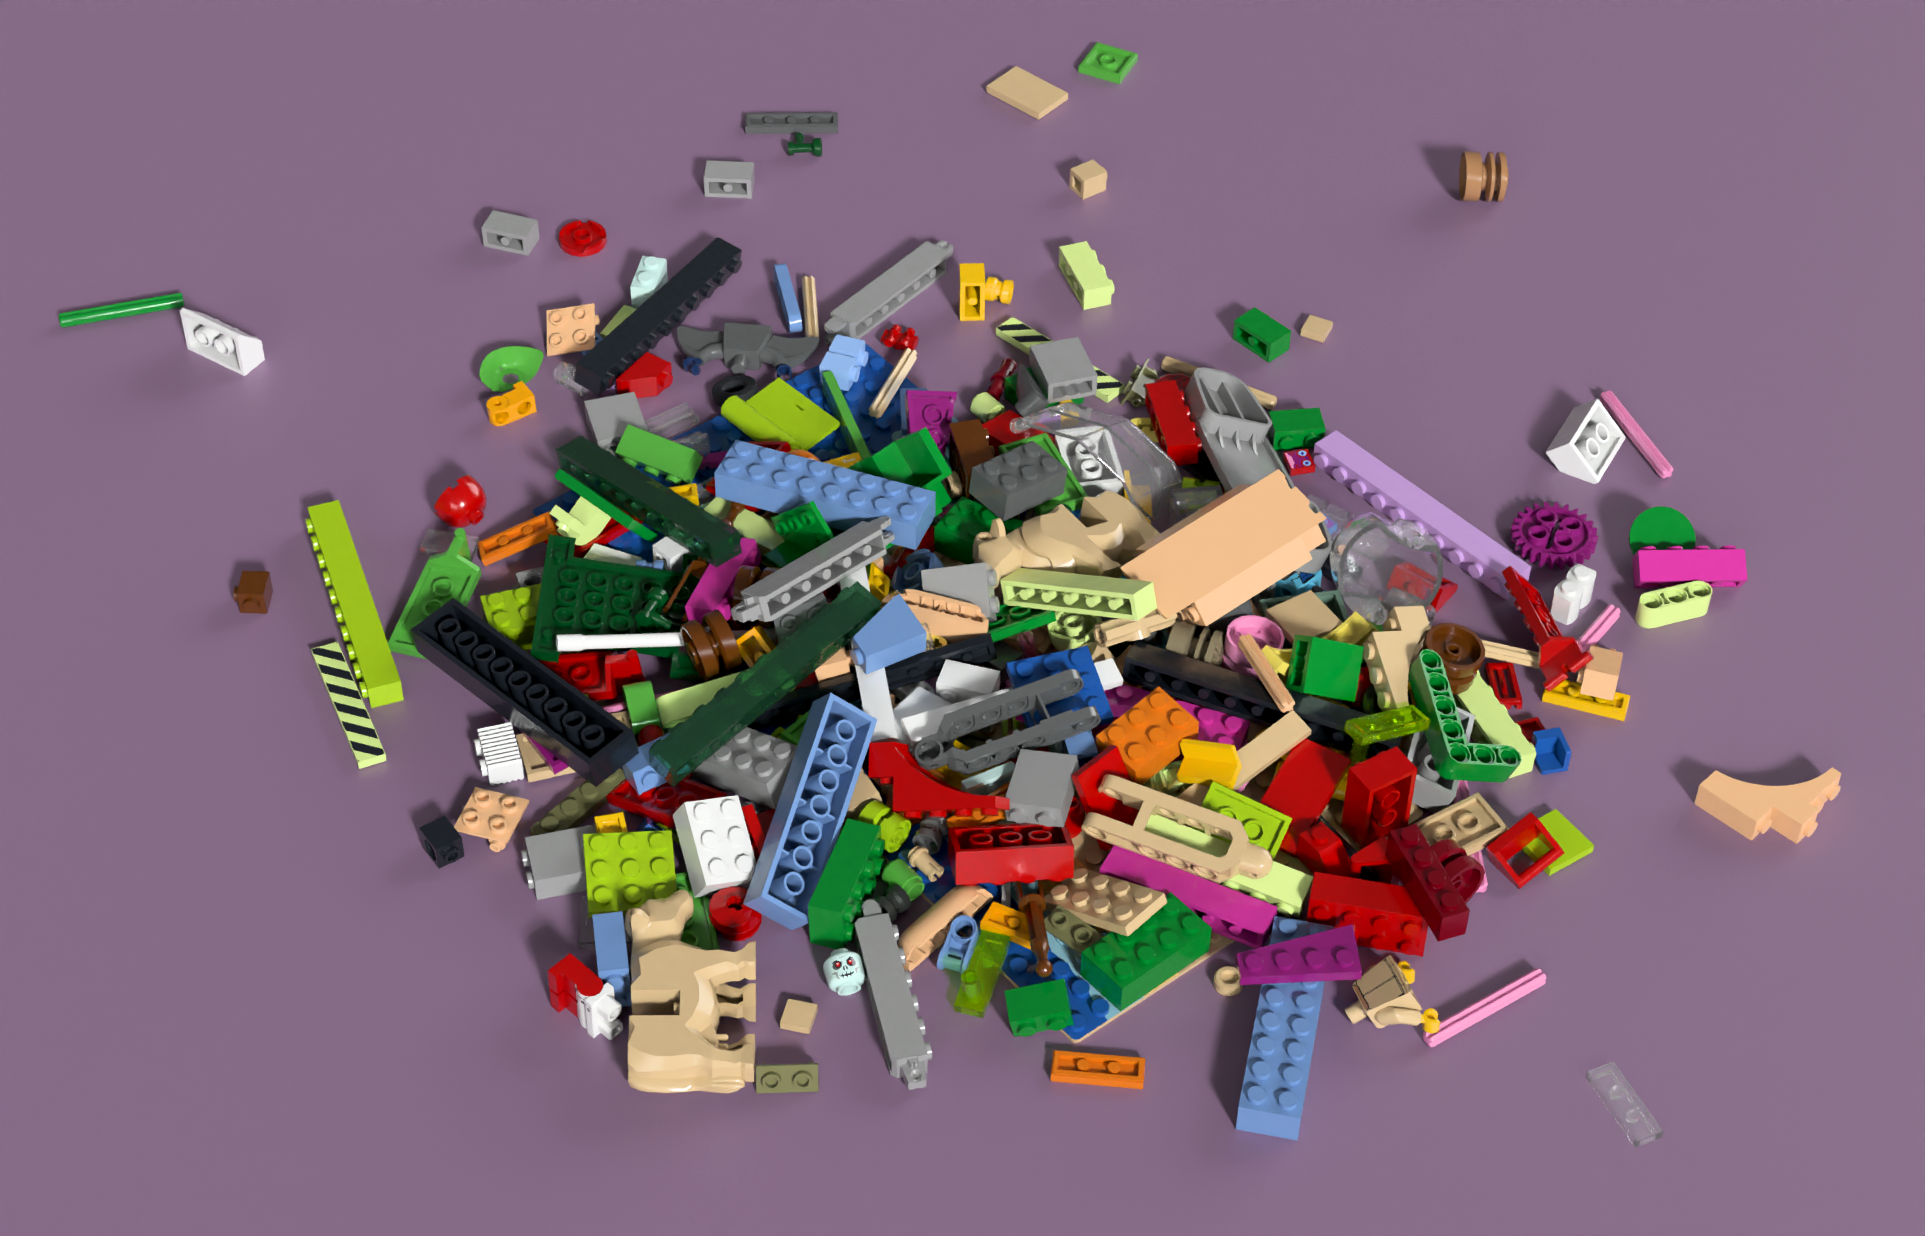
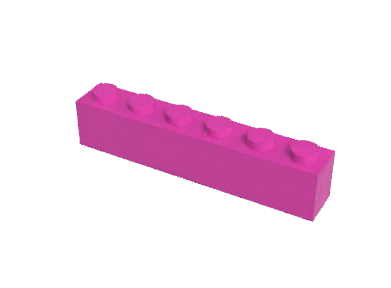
[1099,845,1278,948]

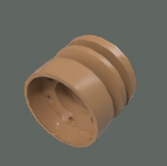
[1459,151,1509,202]

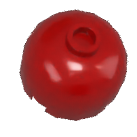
[434,475,487,528]

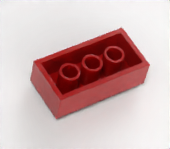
[948,823,1074,885]
[1307,871,1428,957]

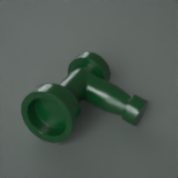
[788,132,822,157]
[635,587,674,631]

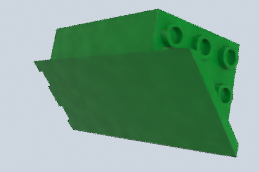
[761,427,952,568]

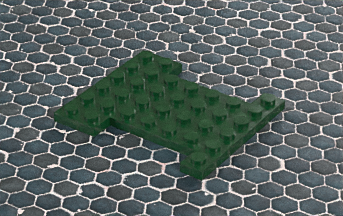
[531,534,731,683]

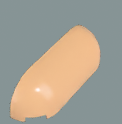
[882,589,989,643]
[897,885,993,972]

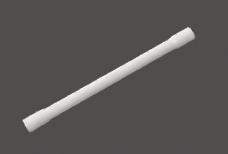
[556,628,778,652]

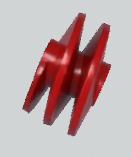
[709,887,762,941]

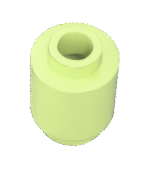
[970,392,1006,423]

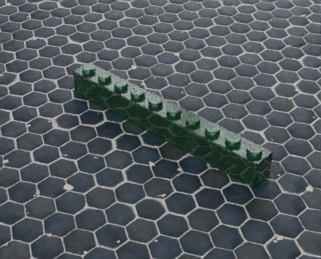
[556,436,742,567]
[649,581,881,787]

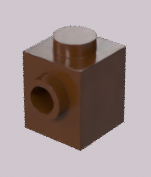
[233,571,273,614]

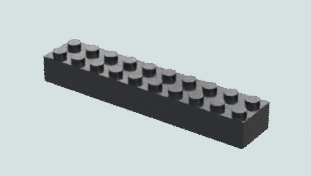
[410,598,639,787]

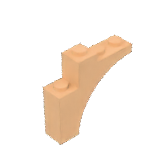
[1694,768,1842,844]

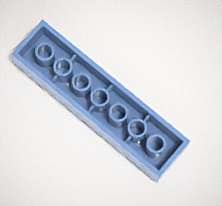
[714,440,936,550]
[743,693,877,930]
[1236,916,1334,1141]

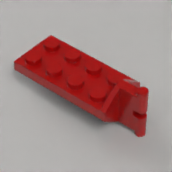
[1502,566,1594,692]
[538,650,645,700]

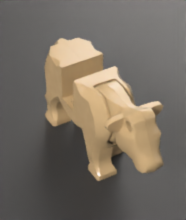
[972,490,1160,589]
[624,890,756,1093]

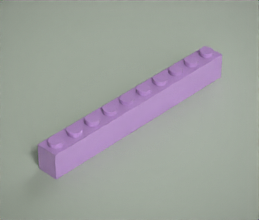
[1313,430,1531,600]

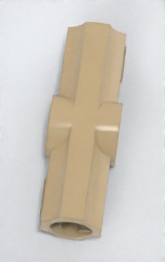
[1093,610,1177,648]

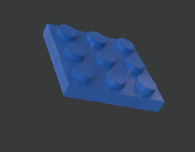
[1006,646,1114,728]

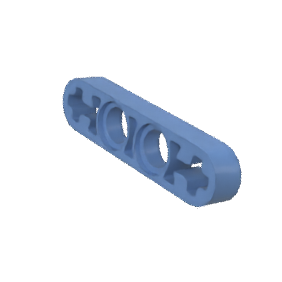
[773,263,802,333]

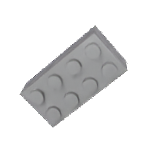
[1400,704,1475,813]
[685,718,797,810]

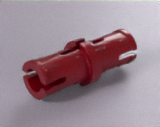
[985,358,1017,401]

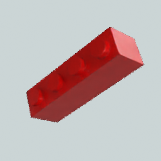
[1145,380,1202,467]

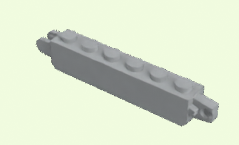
[824,240,953,345]
[730,516,895,623]
[854,899,932,1090]

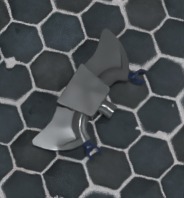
[677,322,820,380]

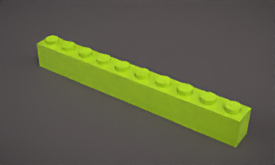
[305,500,404,708]

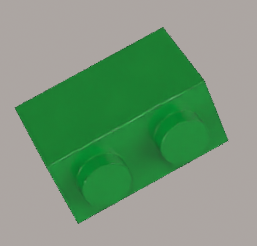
[1233,307,1291,363]
[1268,408,1326,451]
[1005,979,1074,1037]

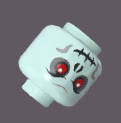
[823,948,866,996]

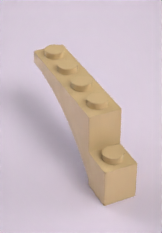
[1362,606,1431,743]

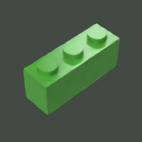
[615,424,703,486]

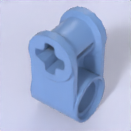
[937,915,980,977]

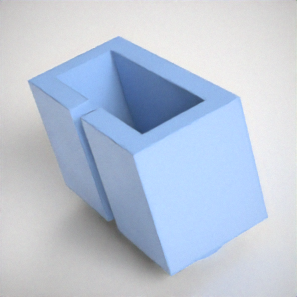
[819,335,868,391]

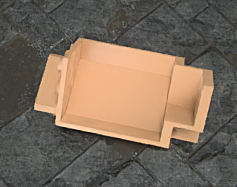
[1120,469,1327,626]

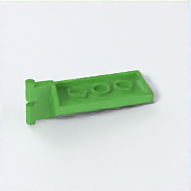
[388,528,482,660]

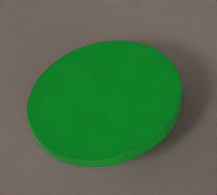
[1629,506,1696,556]

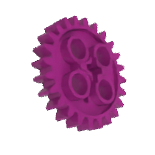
[1510,502,1598,570]

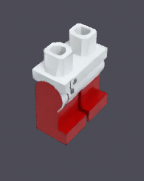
[548,953,623,1040]

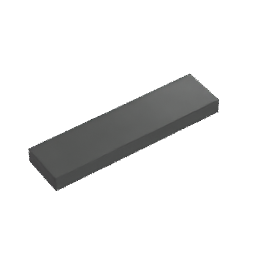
[745,112,838,134]

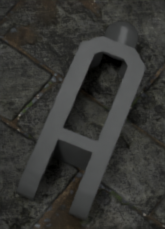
[914,669,1101,775]

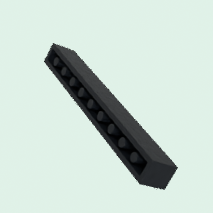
[574,237,742,395]
[1122,641,1405,759]

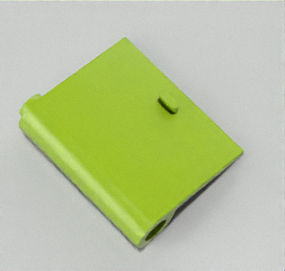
[721,378,841,451]

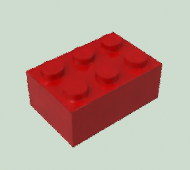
[1341,746,1417,849]

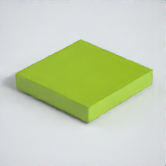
[1522,809,1594,876]

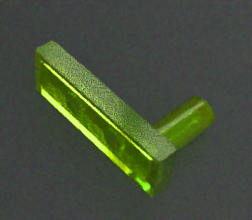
[1344,705,1431,767]
[954,930,1011,1018]

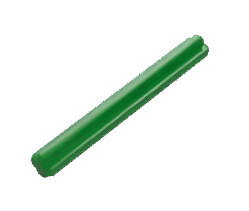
[59,293,184,328]

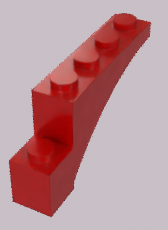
[868,742,1010,819]

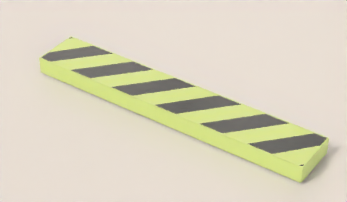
[996,317,1124,403]
[311,642,387,769]

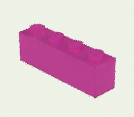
[685,536,761,625]
[1632,545,1747,588]

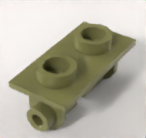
[1120,358,1158,407]
[1044,904,1104,955]
[756,1061,819,1094]

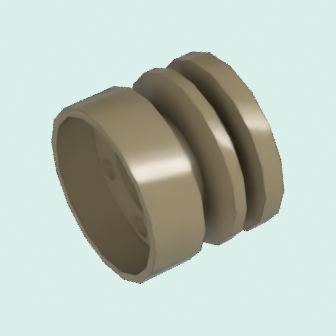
[1165,620,1224,667]

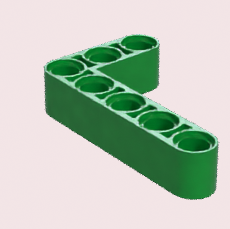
[1408,649,1522,783]

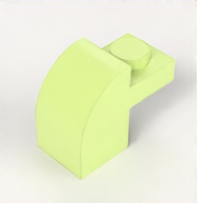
[549,496,611,545]

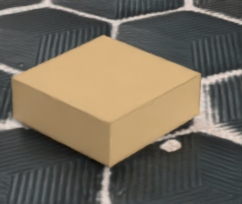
[1300,315,1333,343]
[780,999,818,1035]

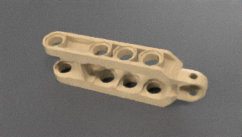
[1081,774,1273,883]

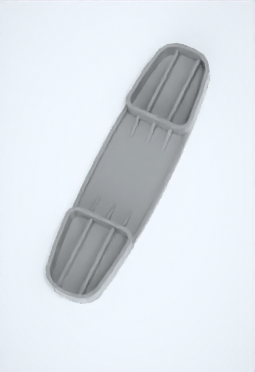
[1183,367,1333,573]

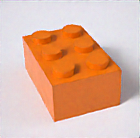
[1096,687,1199,785]

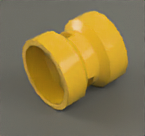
[985,276,1014,305]

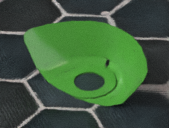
[479,346,544,392]

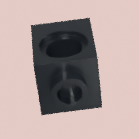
[419,815,464,869]

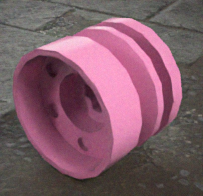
[1220,615,1284,680]

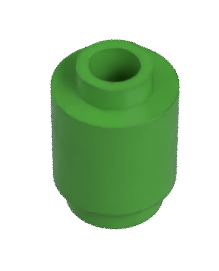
[882,859,925,901]

